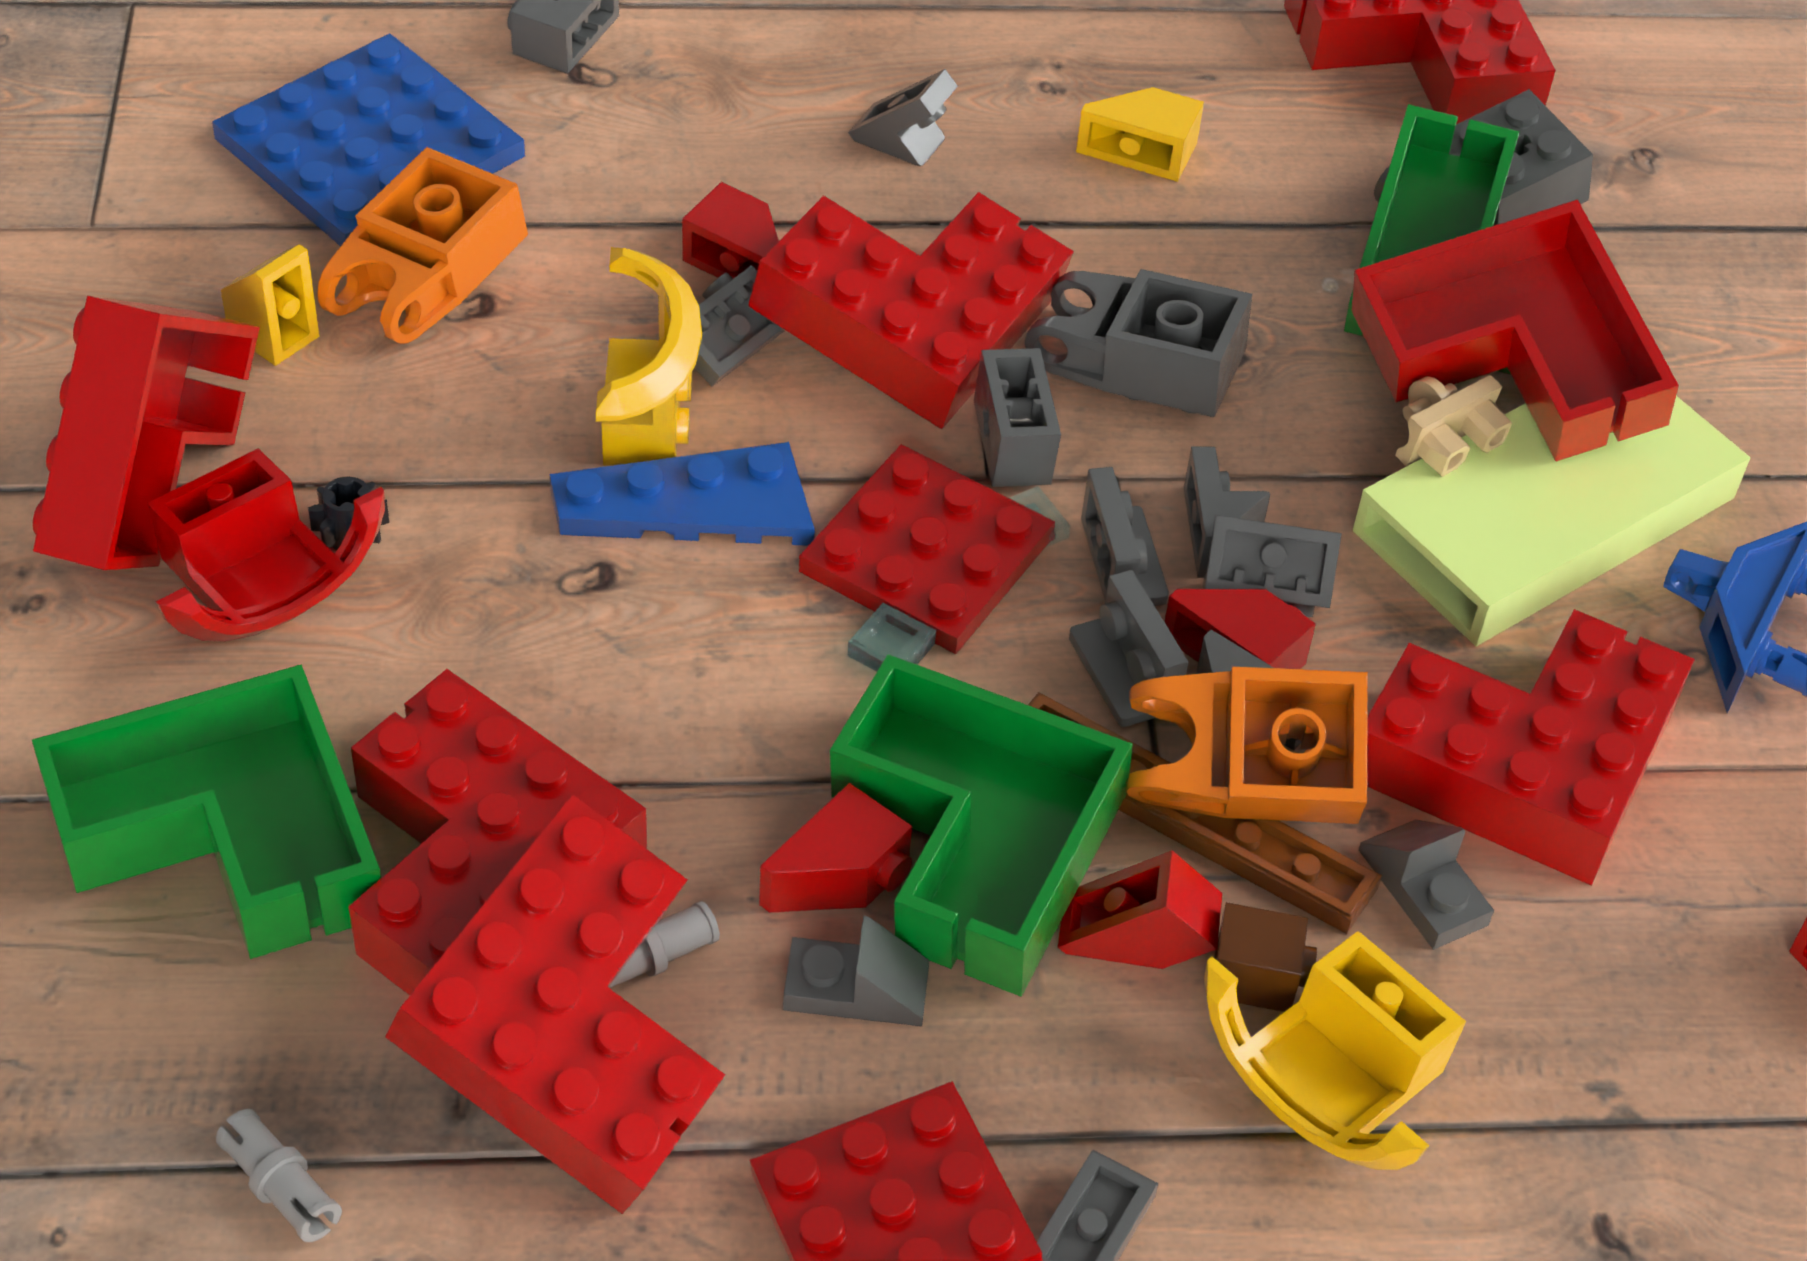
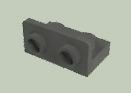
[695,265,786,387]
[1081,467,1169,606]
[1203,515,1342,617]
[1069,570,1189,727]

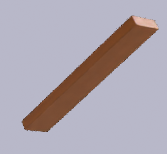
[1028,692,1382,934]

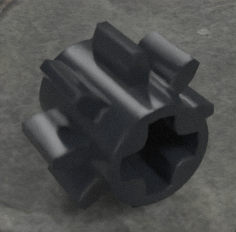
[308,476,390,550]

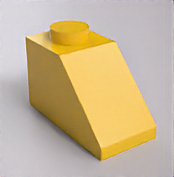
[1076,87,1204,182]
[221,244,320,366]

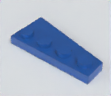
[549,442,815,546]

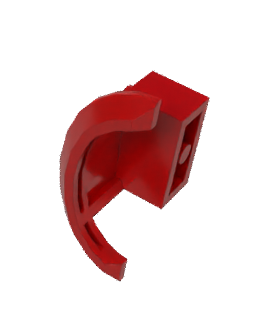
[147,448,385,642]

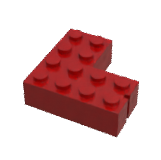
[1284,0,1556,124]
[748,192,1074,430]
[1352,199,1679,461]
[33,296,260,570]
[1367,609,1695,886]
[349,669,647,995]
[385,794,726,1214]

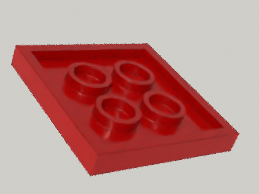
[799,444,1055,654]
[749,1081,1043,1261]

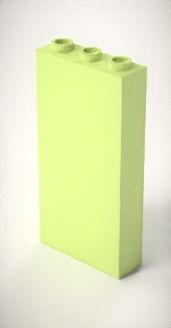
[1353,396,1751,647]

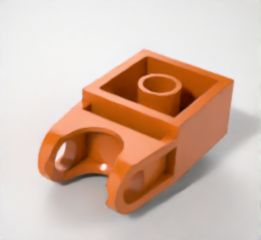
[317,147,528,344]
[1126,666,1368,824]

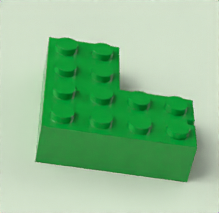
[1344,104,1520,375]
[830,654,1133,997]
[32,664,381,959]

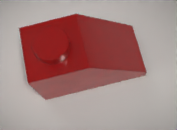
[682,182,779,279]
[1164,589,1316,669]
[759,783,912,913]
[1057,850,1223,969]

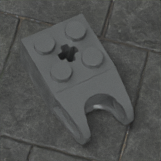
[1374,89,1593,226]
[1024,269,1252,417]

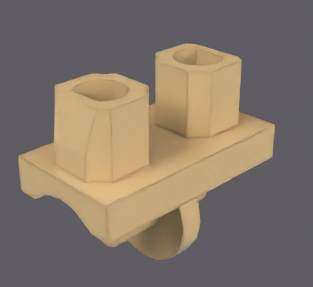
[1395,375,1512,477]

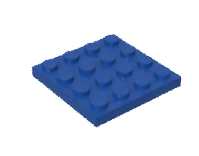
[212,33,525,246]

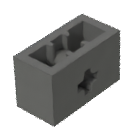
[507,0,619,74]
[974,348,1061,487]

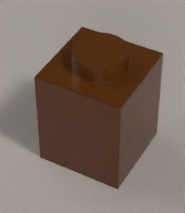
[1214,902,1317,1012]

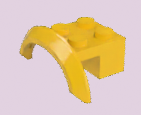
[596,247,702,466]
[1204,931,1466,1170]

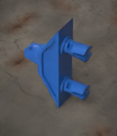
[1663,521,1807,713]

